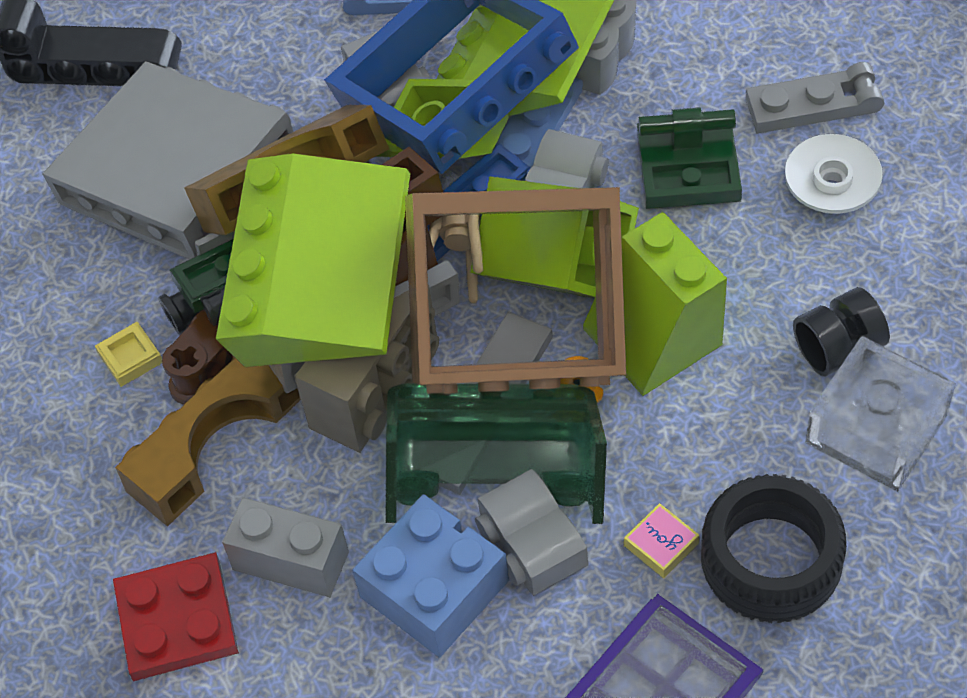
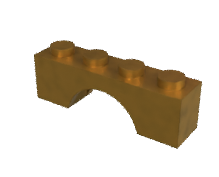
[184,105,389,235]
[115,357,301,527]

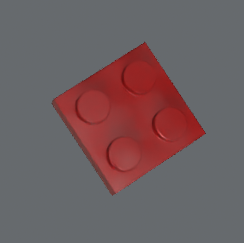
[113,552,239,681]

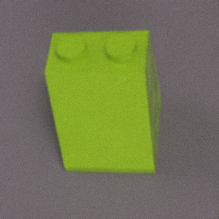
[470,176,639,299]
[583,211,727,396]

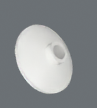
[785,134,882,214]

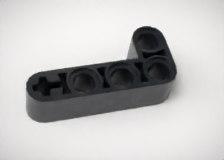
[0,0,182,86]

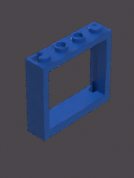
[324,0,579,175]

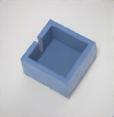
[352,494,509,658]

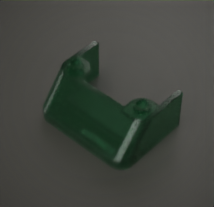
[385,383,607,524]

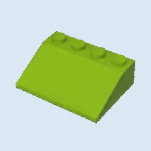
[436,0,614,116]
[216,153,410,367]

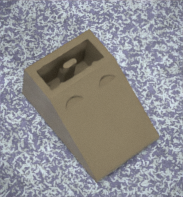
[295,285,439,453]

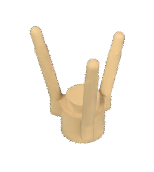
[429,215,483,304]

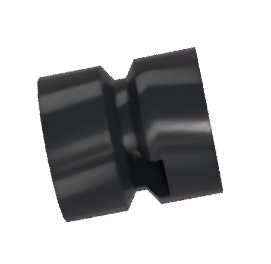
[793,287,890,377]

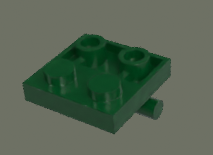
[637,107,742,209]

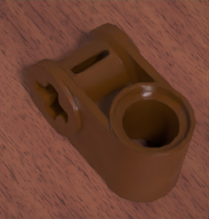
[162,310,234,404]

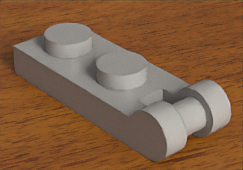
[745,62,885,134]

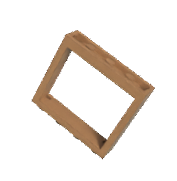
[405,187,626,394]

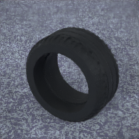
[701,474,847,623]

